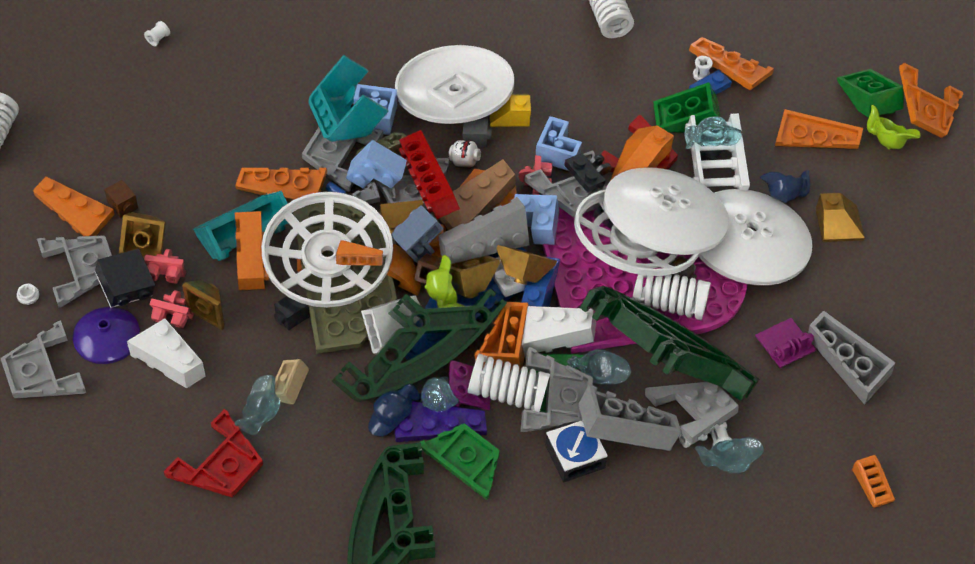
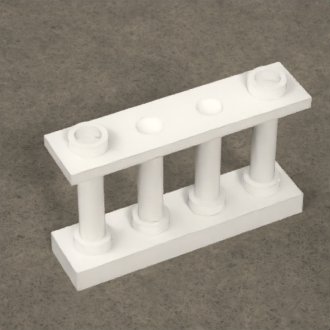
[685,113,750,191]

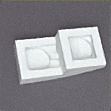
[493,257,525,297]

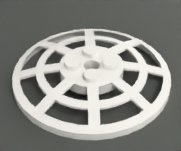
[574,190,699,276]
[261,192,393,307]

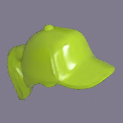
[867,105,921,149]
[425,255,464,308]

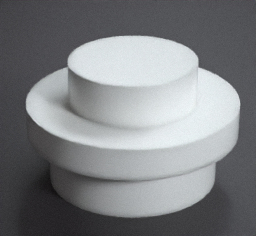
[17,284,39,305]

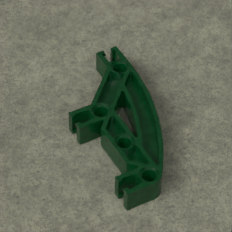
[580,286,760,401]
[332,288,507,402]
[347,442,435,564]

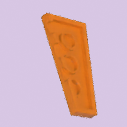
[689,37,774,90]
[775,109,863,149]
[235,168,328,202]
[33,177,115,236]

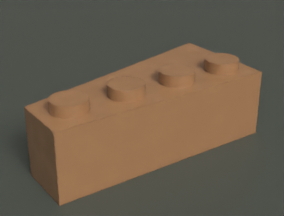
[439,159,516,230]

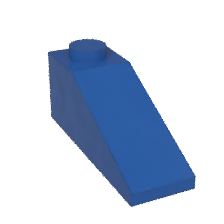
[521,257,560,307]

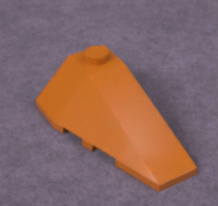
[610,125,674,181]

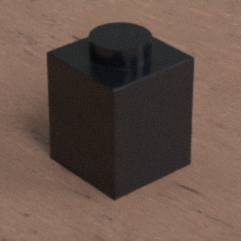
[274,290,310,330]

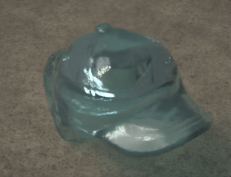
[684,116,742,149]
[567,349,631,384]
[235,375,280,435]
[421,377,459,412]
[695,437,764,473]

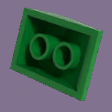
[837,69,904,118]
[653,82,721,132]

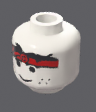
[449,140,481,167]

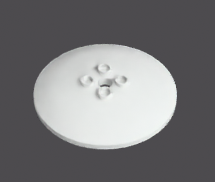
[395,45,514,124]
[603,168,729,255]
[698,189,812,285]

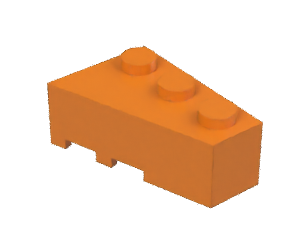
[235,211,269,290]
[474,302,529,372]

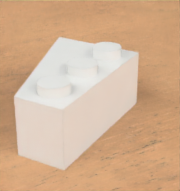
[522,306,596,358]
[127,318,206,388]

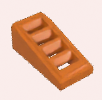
[336,240,383,266]
[852,455,895,508]

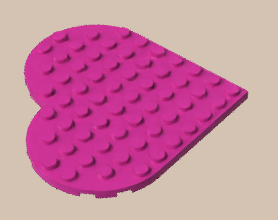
[542,186,747,354]

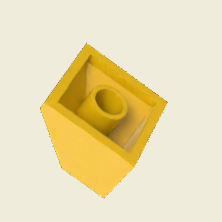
[489,94,531,127]

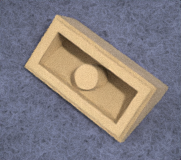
[268,359,309,404]

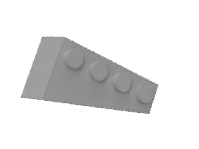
[438,197,529,264]
[808,311,895,405]
[579,385,681,451]

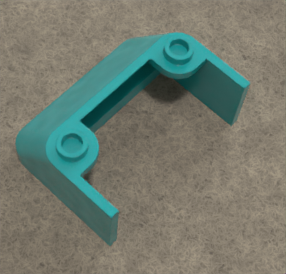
[309,55,388,142]
[193,190,289,261]

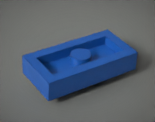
[689,70,732,95]

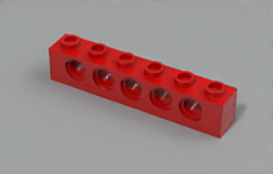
[399,130,460,219]

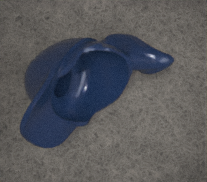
[760,170,810,203]
[368,384,422,436]

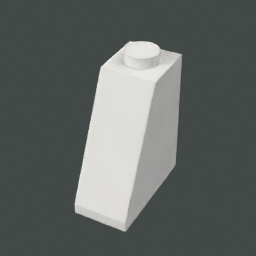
[361,295,420,353]

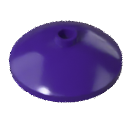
[73,307,140,364]

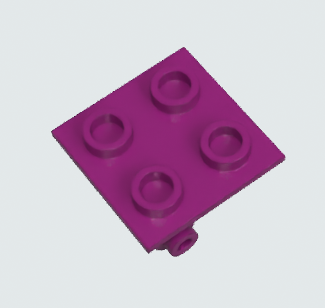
[755,318,816,368]
[448,360,490,410]

